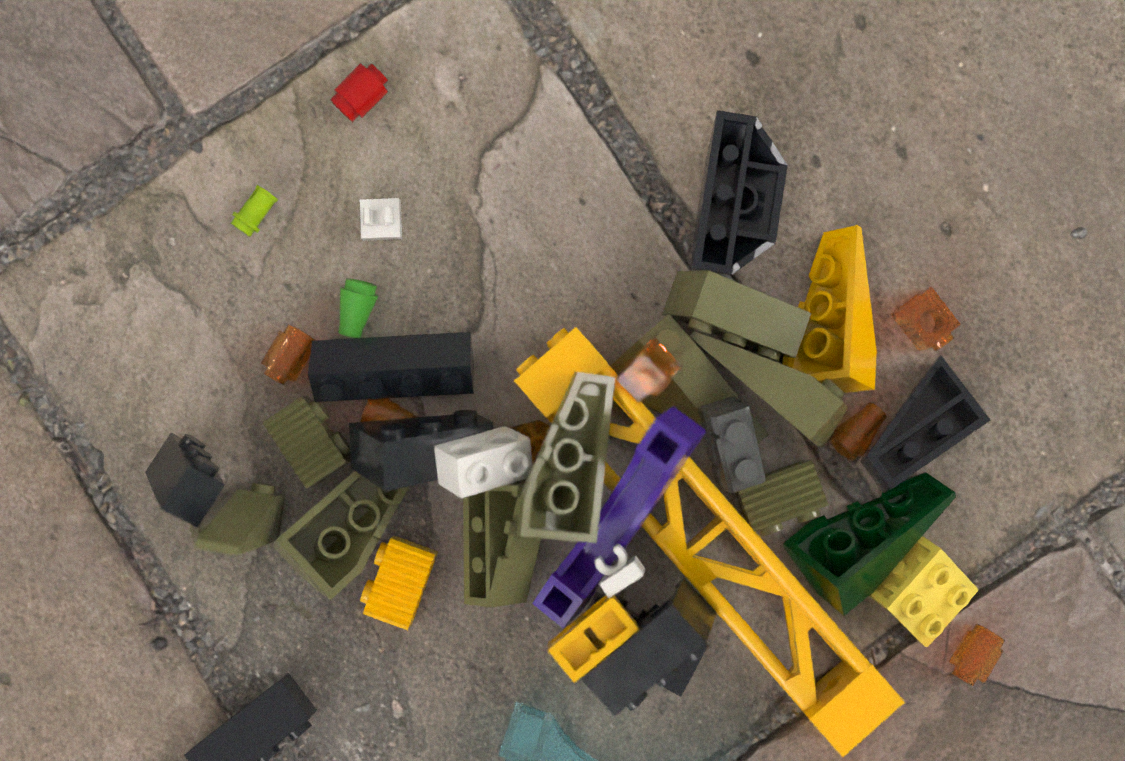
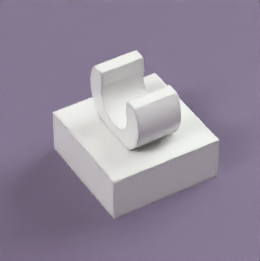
[360,198,402,241]
[595,544,645,598]

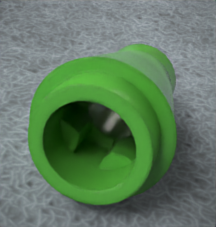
[338,278,379,338]

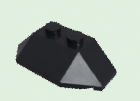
[691,110,788,275]

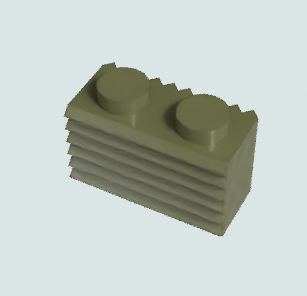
[262,396,351,489]
[735,459,828,536]

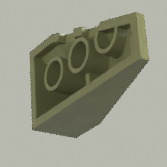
[610,314,769,444]
[689,331,848,449]
[517,372,615,543]
[190,482,286,555]

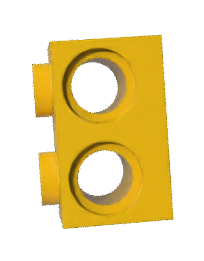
[548,595,639,683]

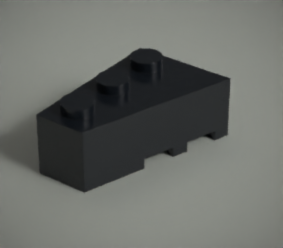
[860,355,991,493]
[349,410,493,491]
[581,578,717,716]

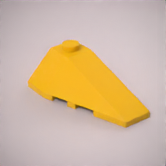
[782,225,877,393]

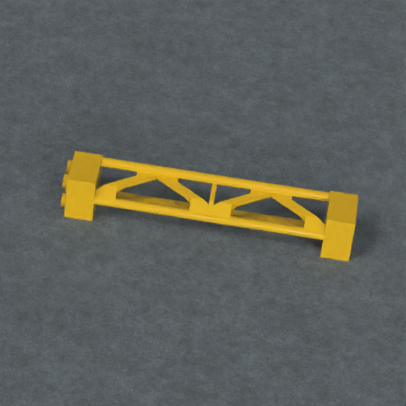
[514,327,905,757]

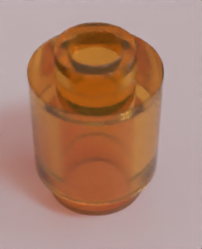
[260,324,316,385]
[948,623,1005,686]

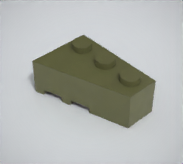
[662,270,811,362]
[463,482,541,608]

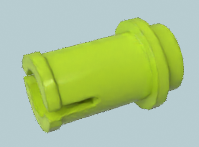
[231,185,278,237]

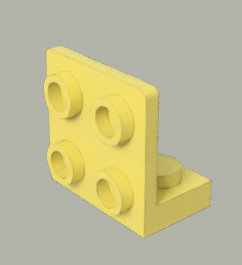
[869,536,978,647]

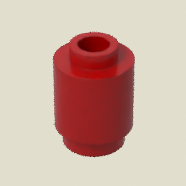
[330,63,388,122]

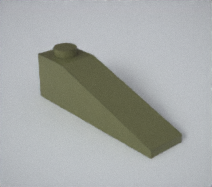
[273,471,409,601]

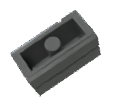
[698,397,766,493]

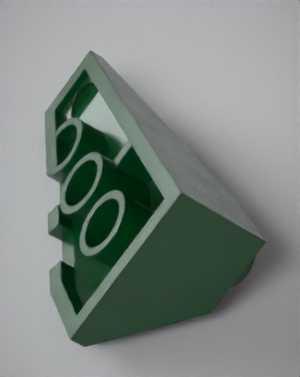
[783,472,956,616]

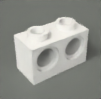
[434,426,533,498]

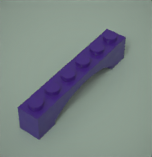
[532,406,707,629]

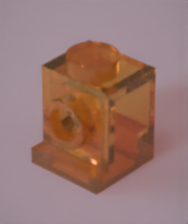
[616,337,682,403]

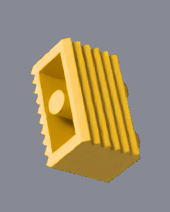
[360,536,438,630]

